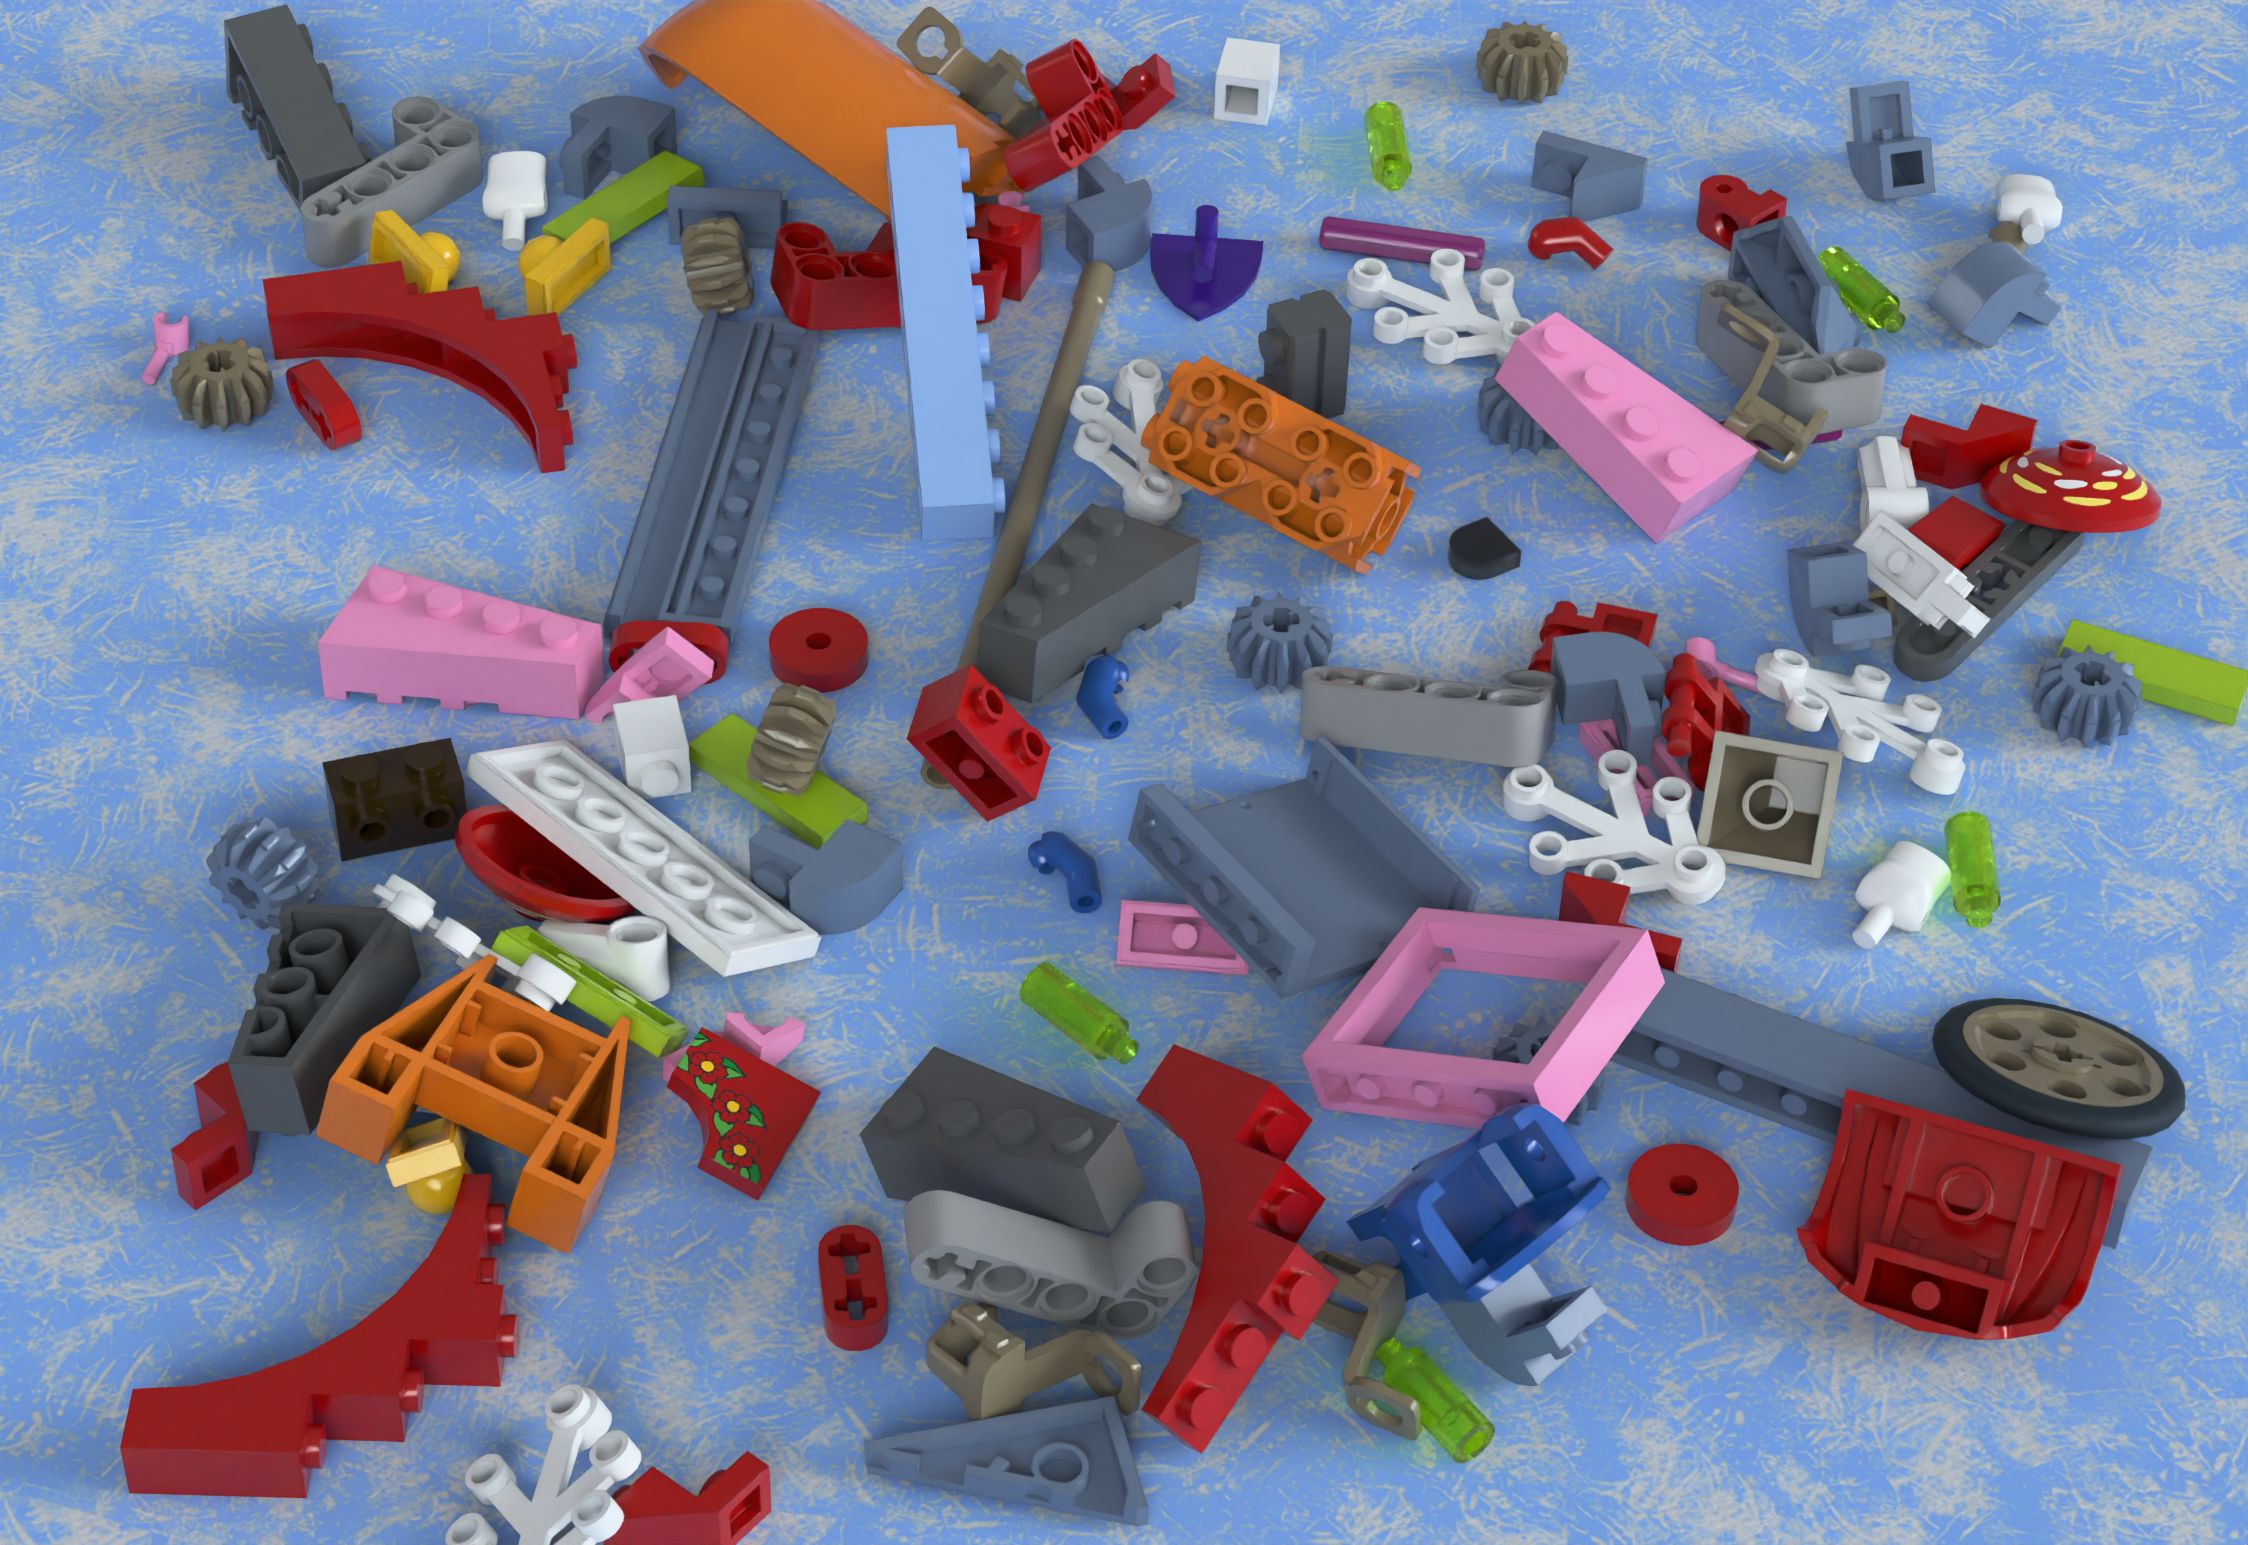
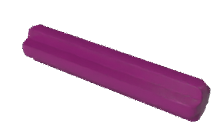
[1319,216,1485,271]

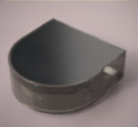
[1448,517,1521,580]

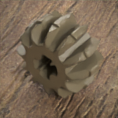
[1476,20,1569,105]
[681,217,755,316]
[171,336,274,432]
[747,682,837,797]

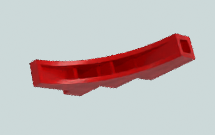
[262,261,577,474]
[1136,1044,1339,1454]
[120,1174,519,1498]

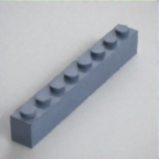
[1609,968,2153,1249]

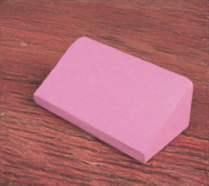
[1116,900,1249,976]

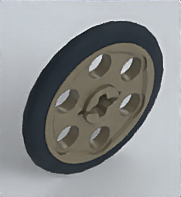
[1932,998,2186,1139]

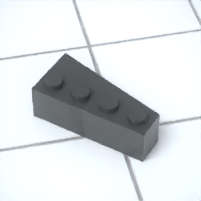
[224,4,372,212]
[977,503,1201,703]
[228,903,421,1136]
[859,1046,1146,1233]

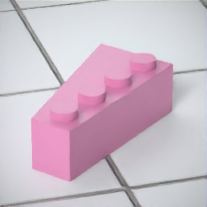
[1494,311,1758,544]
[317,565,605,720]

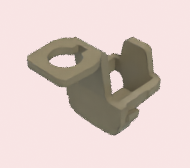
[897,7,1042,138]
[1717,303,1828,474]
[1312,1251,1422,1441]
[926,1300,1141,1422]

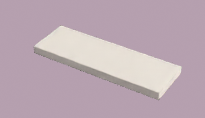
[465,739,821,977]

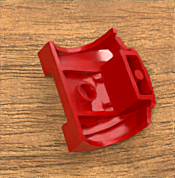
[1797,1089,2125,1340]

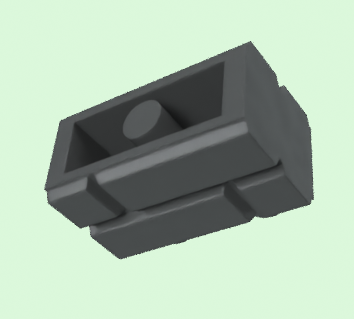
[1256,289,1352,419]

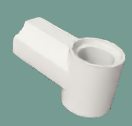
[1857,436,1929,534]
[538,916,670,1002]

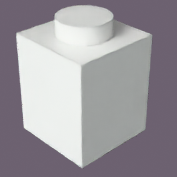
[1214,37,1280,126]
[613,695,691,800]

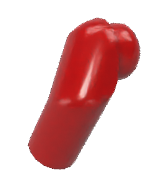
[1527,217,1614,270]

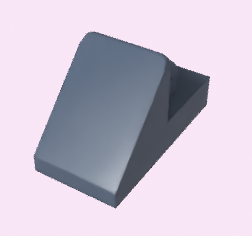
[1531,130,1648,222]

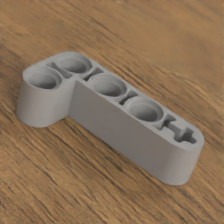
[301,96,483,268]
[1696,280,1887,435]
[1300,666,1557,767]
[903,1190,1197,1340]

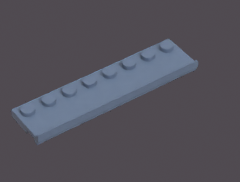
[603,309,821,646]

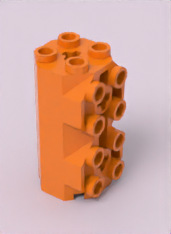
[1140,355,1421,575]

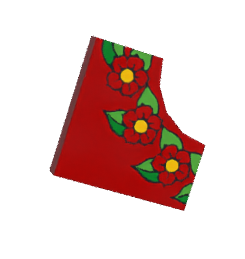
[667,1027,821,1201]

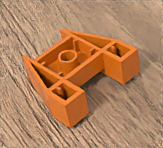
[315,954,630,1255]

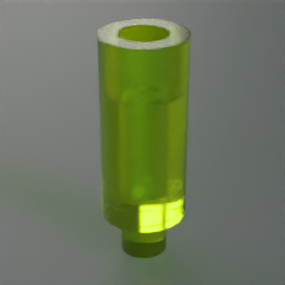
[1364,102,1412,191]
[1817,246,1905,333]
[1944,812,2001,928]
[1019,962,1139,1065]
[1375,1338,1495,1463]

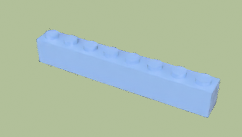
[886,125,1005,541]

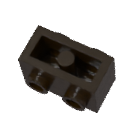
[322,738,467,861]

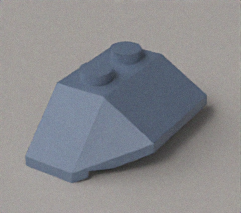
[1727,216,1860,355]

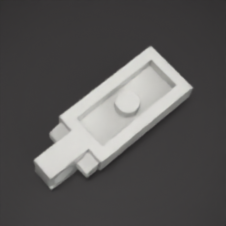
[1853,510,1990,639]

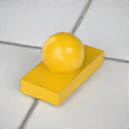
[368,209,461,294]
[518,217,612,317]
[385,1117,473,1215]

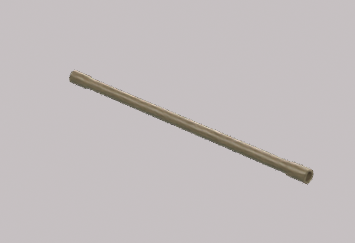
[920,261,1115,789]

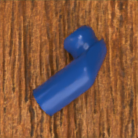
[1076,655,1129,739]

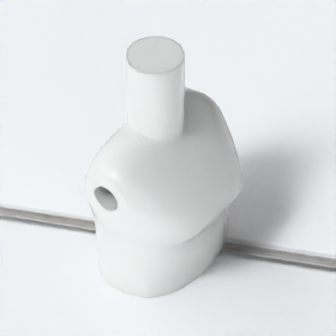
[482,151,548,251]
[1997,174,2062,244]
[1852,841,1951,950]

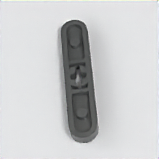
[1893,520,2085,682]

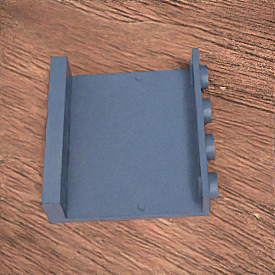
[1128,736,1480,998]

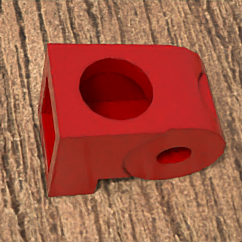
[1696,175,1787,252]

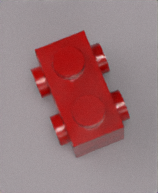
[907,664,1051,822]

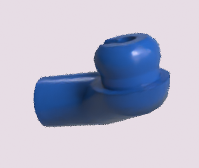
[1028,831,1102,913]

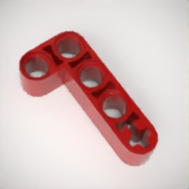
[1003,39,1124,192]
[770,222,1008,330]

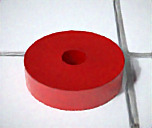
[769,608,869,693]
[1625,1144,1739,1246]

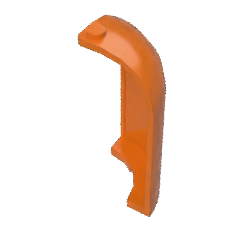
[637,0,1024,227]

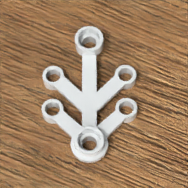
[1346,249,1536,365]
[1070,359,1194,526]
[1754,649,1966,795]
[1503,750,1726,905]
[371,874,577,1012]
[445,1384,641,1545]

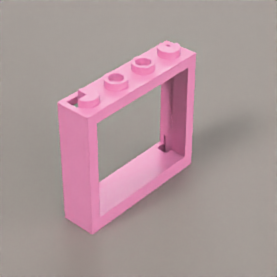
[1301,907,1665,1129]

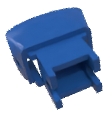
[1346,1102,1611,1304]

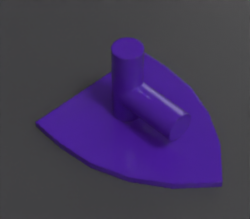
[1150,205,1263,322]

